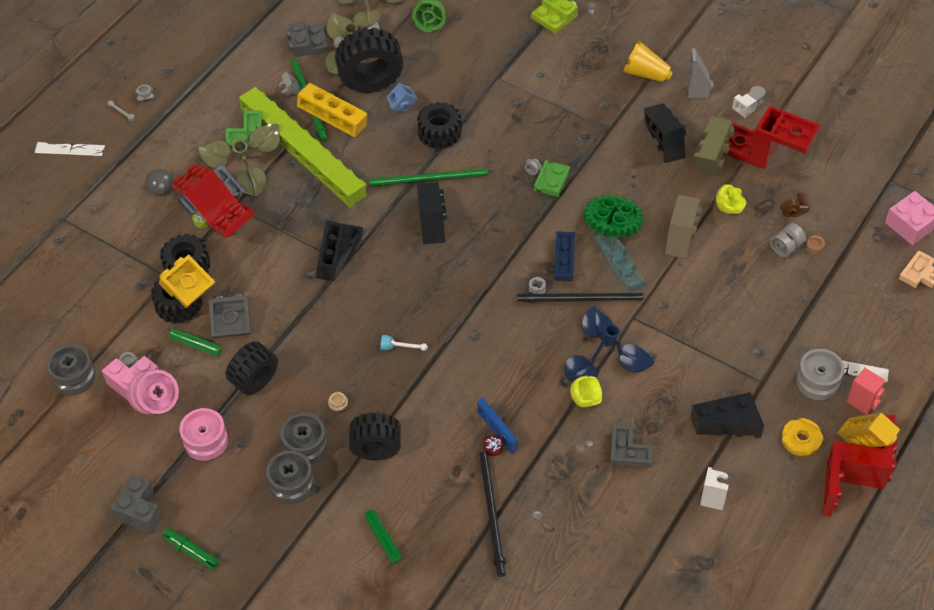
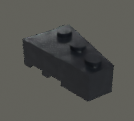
[644,103,686,163]
[417,182,447,245]
[316,221,363,282]

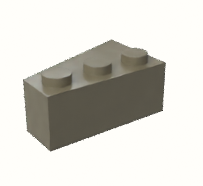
[665,195,702,259]

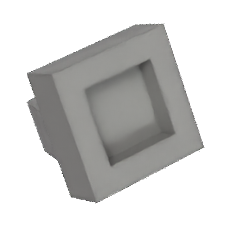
[279,72,301,96]

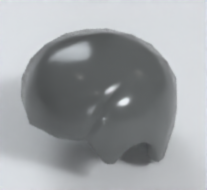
[146,169,173,196]

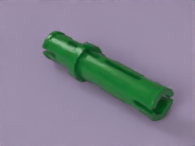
[162,527,220,571]

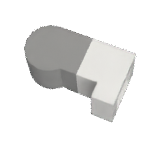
[732,86,766,118]

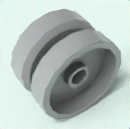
[796,349,845,400]

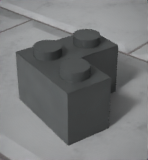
[111,474,162,534]

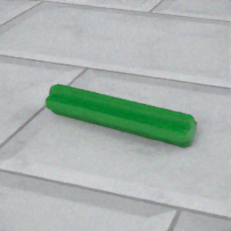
[169,328,222,356]
[364,509,402,564]

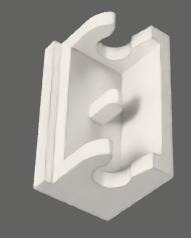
[700,467,729,510]

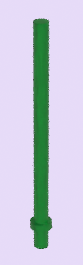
[290,59,328,142]
[369,168,488,187]

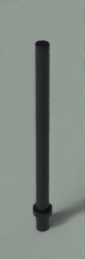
[517,292,643,303]
[479,452,506,577]

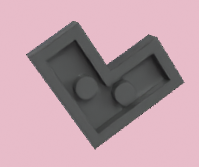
[610,425,653,467]

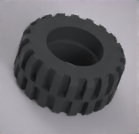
[335,28,404,93]

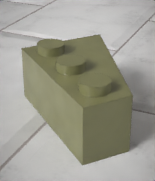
[694,116,735,176]

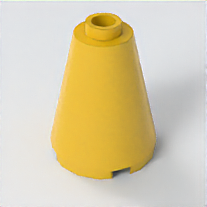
[623,41,673,83]

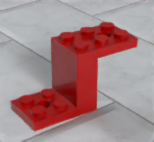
[727,106,821,169]
[170,163,255,238]
[822,414,898,517]

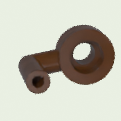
[780,192,810,217]

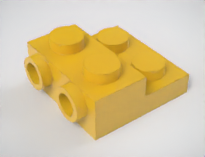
[159,255,215,308]

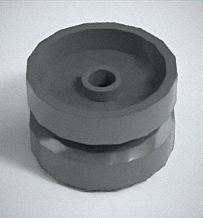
[47,344,96,395]
[280,413,328,464]
[266,450,314,504]

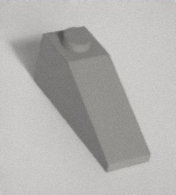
[687,48,713,98]

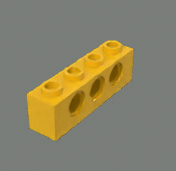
[297,83,368,138]
[837,413,900,447]

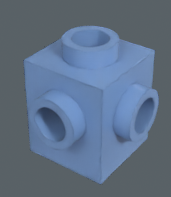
[386,83,418,113]

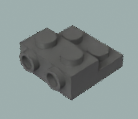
[286,22,328,57]
[209,293,251,338]

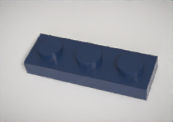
[554,231,575,281]

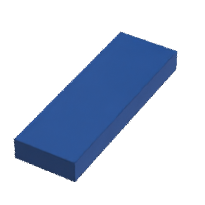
[477,398,518,454]

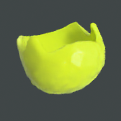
[716,184,746,214]
[570,376,602,408]

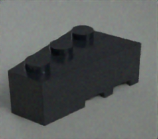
[690,392,764,438]

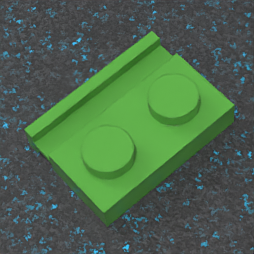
[534,160,570,197]

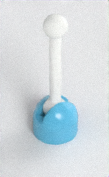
[380,335,428,351]

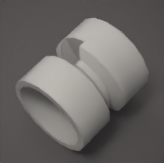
[770,223,806,257]

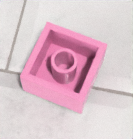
[885,191,934,245]

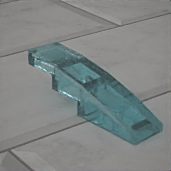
[593,234,646,292]

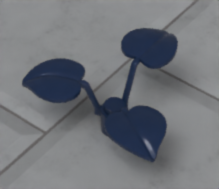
[565,305,655,382]

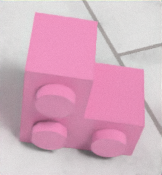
[102,356,159,401]

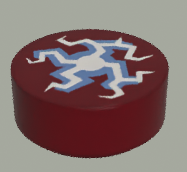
[483,435,504,456]

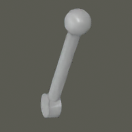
[107,100,135,121]

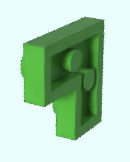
[226,111,262,146]

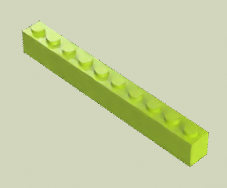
[239,87,367,208]

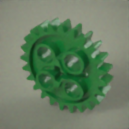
[583,194,644,239]

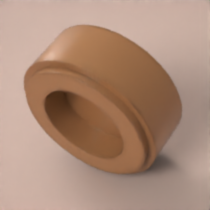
[805,235,825,254]

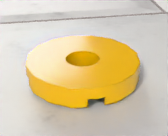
[781,418,823,456]

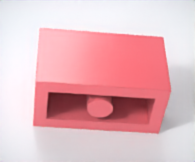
[847,367,886,415]

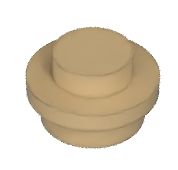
[328,392,348,411]

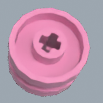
[127,370,179,414]
[179,408,228,461]

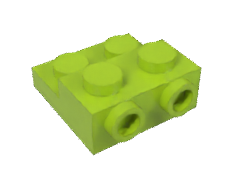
[531,0,578,34]

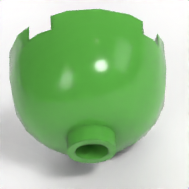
[412,0,446,32]

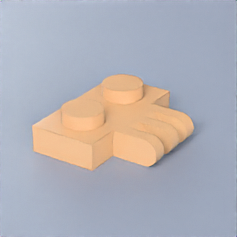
[899,251,934,288]

